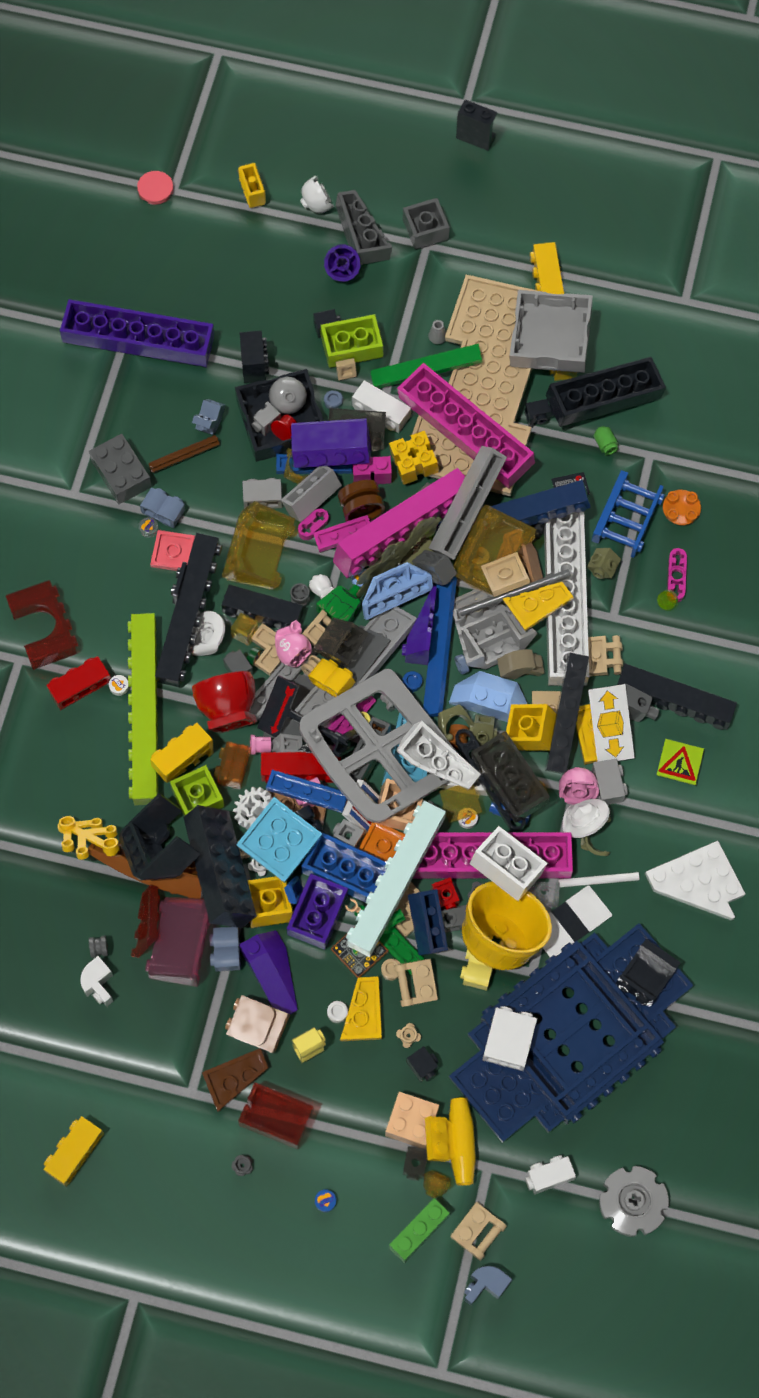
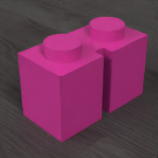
[352,456,392,484]

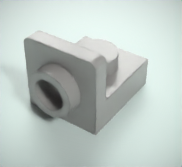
[271,733,302,752]

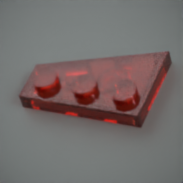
[131,885,160,958]

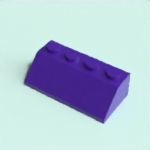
[291,418,372,468]

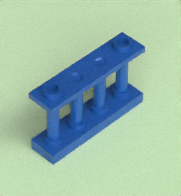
[592,470,665,558]

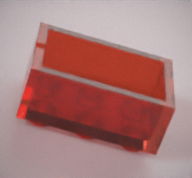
[238,1082,314,1150]

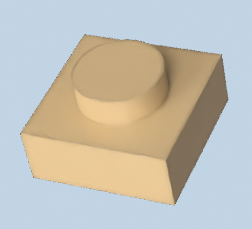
[336,358,357,380]

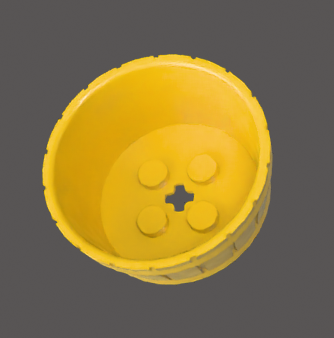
[462,882,552,970]

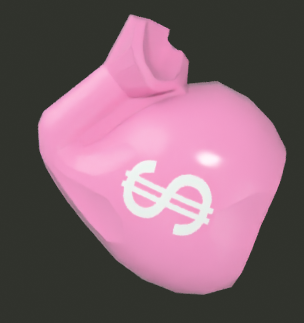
[275,620,312,667]

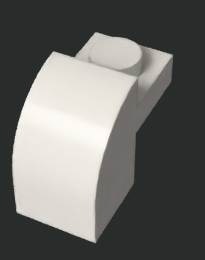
[81,956,113,1007]

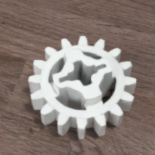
[233,787,273,830]

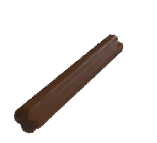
[149,435,219,473]

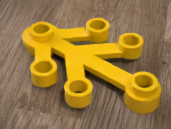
[58,816,119,860]

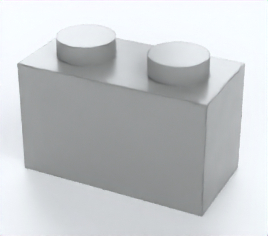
[243,478,282,510]
[591,758,627,805]

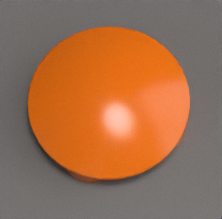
[663,490,701,525]

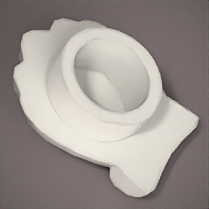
[309,574,334,599]

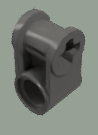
[441,905,467,933]

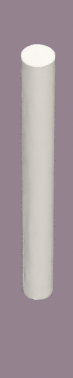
[558,872,639,887]

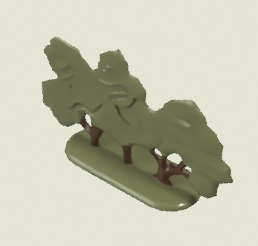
[356,516,441,598]

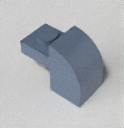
[192,399,225,435]
[464,1266,512,1305]

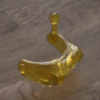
[283,448,318,484]

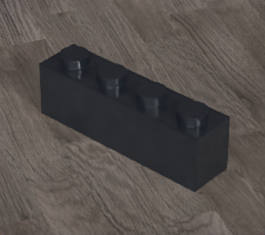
[222,584,303,629]

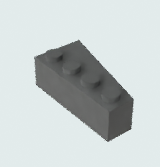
[335,190,393,265]

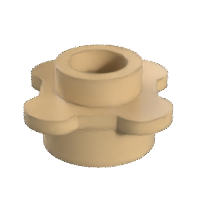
[396,1023,421,1048]

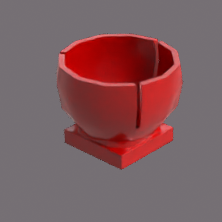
[192,671,257,733]

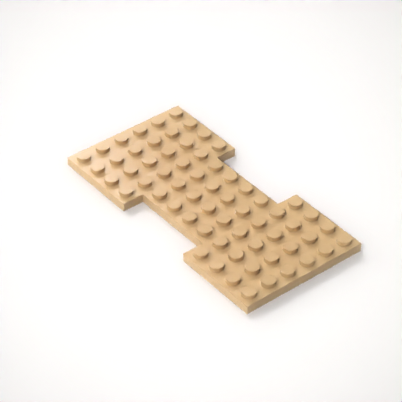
[410,275,541,497]

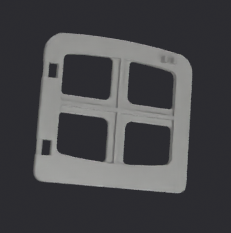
[299,669,457,823]

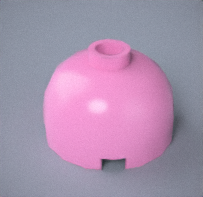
[559,767,599,805]

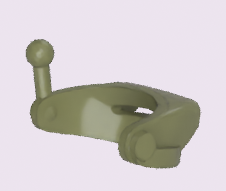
[438,704,474,741]
[581,816,611,856]

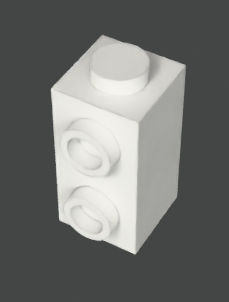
[525,1155,576,1194]

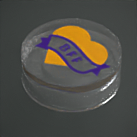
[139,517,159,537]

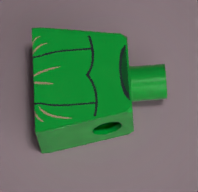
[316,584,361,632]

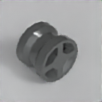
[89,935,108,958]

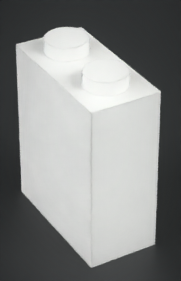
[483,1006,537,1071]

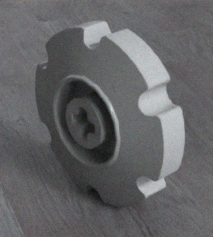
[599,1166,668,1237]

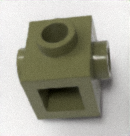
[587,548,621,579]
[469,714,498,747]

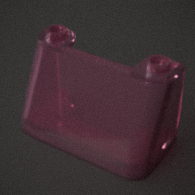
[145,897,210,987]

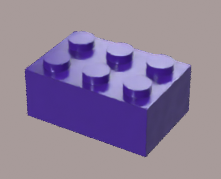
[287,874,348,950]

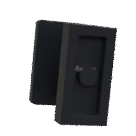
[456,100,497,151]
[616,939,681,1007]

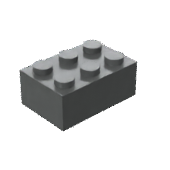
[89,434,152,505]

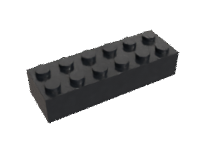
[546,357,666,427]
[183,805,257,928]

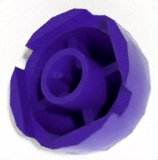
[324,244,360,281]

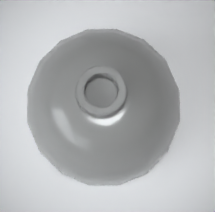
[269,376,307,415]

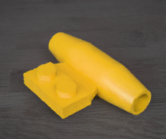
[425,1098,476,1186]

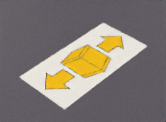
[588,684,635,762]

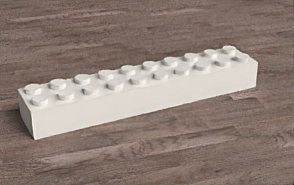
[544,512,589,686]

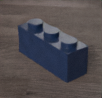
[408,889,448,955]

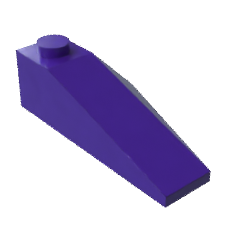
[239,930,298,1015]

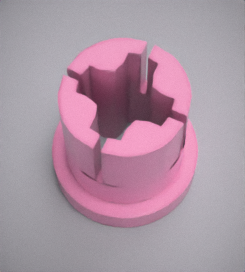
[250,735,271,755]

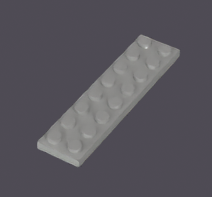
[294,606,417,737]

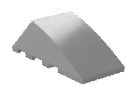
[453,586,537,669]

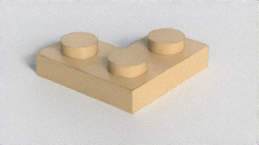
[251,623,282,676]

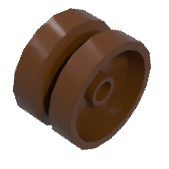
[338,480,385,522]

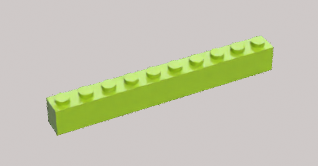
[128,613,158,805]

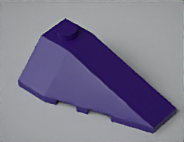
[402,586,437,665]

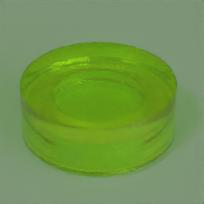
[657,590,678,610]

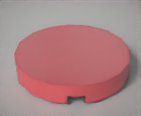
[137,171,173,205]

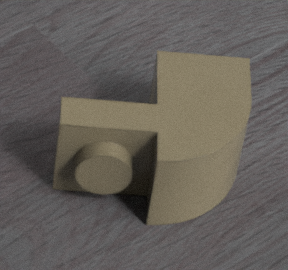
[497,649,544,680]

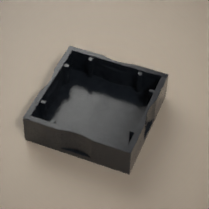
[235,369,324,462]

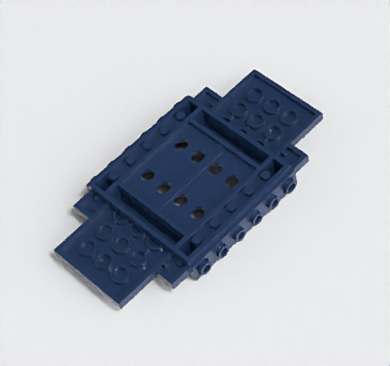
[449,923,694,1143]

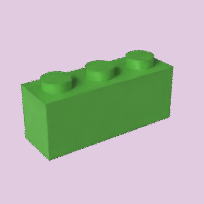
[389,1198,450,1263]

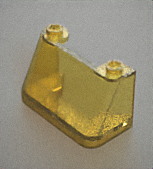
[222,501,295,590]
[453,505,537,595]

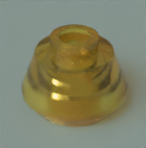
[423,1171,451,1198]

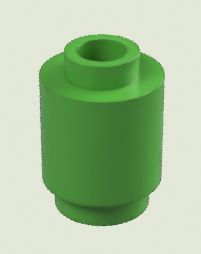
[593,426,618,455]

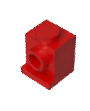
[431,877,460,911]

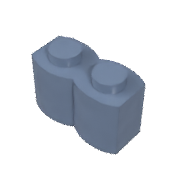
[140,488,185,528]
[210,927,240,972]

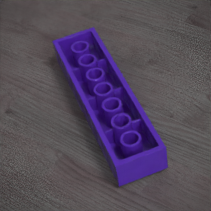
[60,299,215,367]

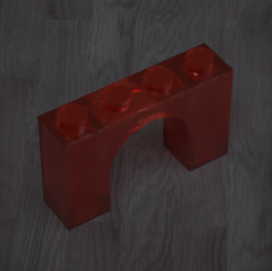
[6,580,78,670]

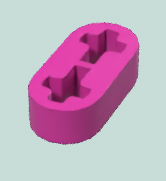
[298,509,329,540]

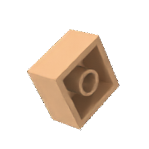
[377,778,423,831]
[385,1092,439,1150]

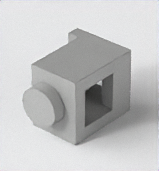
[251,401,281,436]
[333,819,366,849]

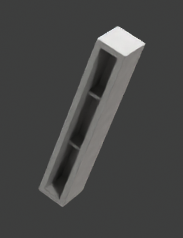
[429,446,507,560]

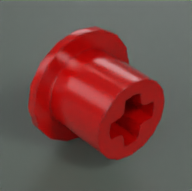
[271,415,296,440]

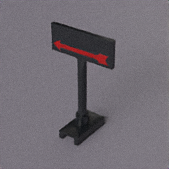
[257,675,359,757]

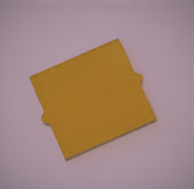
[439,783,483,823]

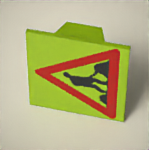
[657,739,704,785]

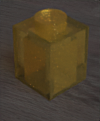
[231,613,258,646]

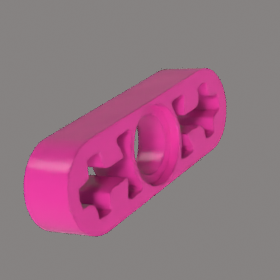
[667,548,687,603]

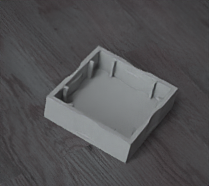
[510,290,593,373]

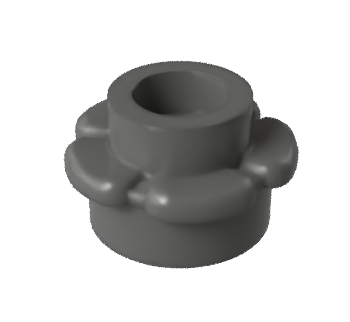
[232,1155,252,1176]

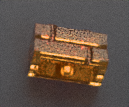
[214,742,250,789]

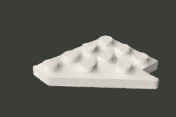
[645,841,745,920]

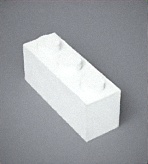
[352,381,411,433]

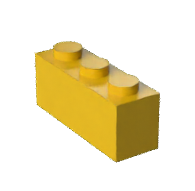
[43,1116,104,1187]

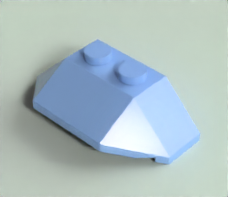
[362,562,433,620]
[449,671,527,722]

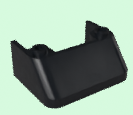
[119,793,200,880]

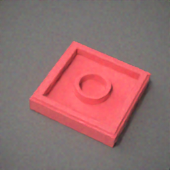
[150,530,195,571]

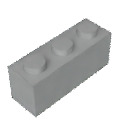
[281,466,342,522]

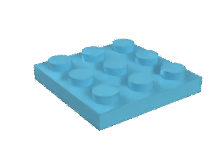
[236,797,322,883]

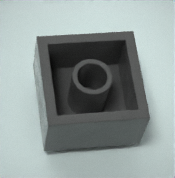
[403,198,449,249]

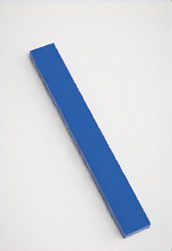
[423,570,458,717]

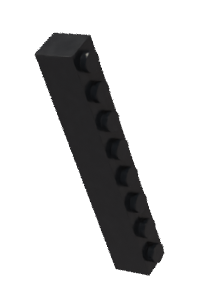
[155,533,222,687]

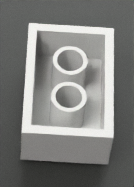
[470,826,547,901]

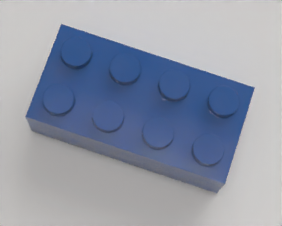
[302,831,387,902]

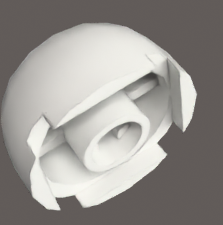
[301,175,334,213]

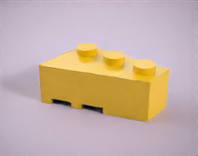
[150,723,214,783]

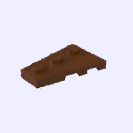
[202,1048,268,1112]

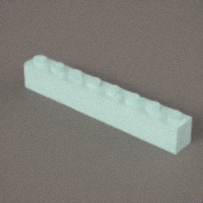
[346,801,446,957]

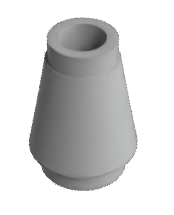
[428,320,446,345]

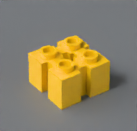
[389,430,439,485]

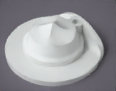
[190,611,225,656]
[563,799,610,838]

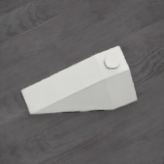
[397,721,481,790]

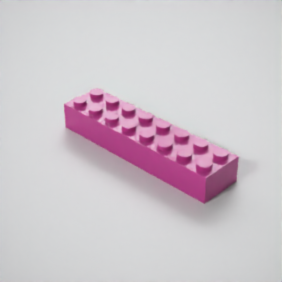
[397,363,535,489]
[333,468,465,578]
[412,832,573,879]

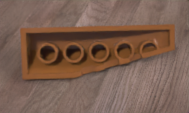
[88,842,203,900]

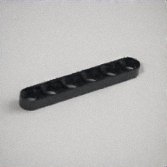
[455,729,526,832]

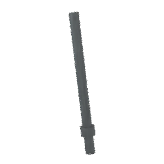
[458,569,571,616]

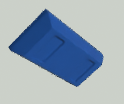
[284,875,303,904]

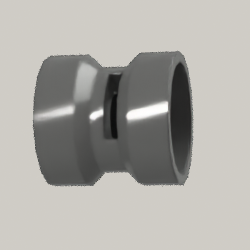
[290,583,310,608]

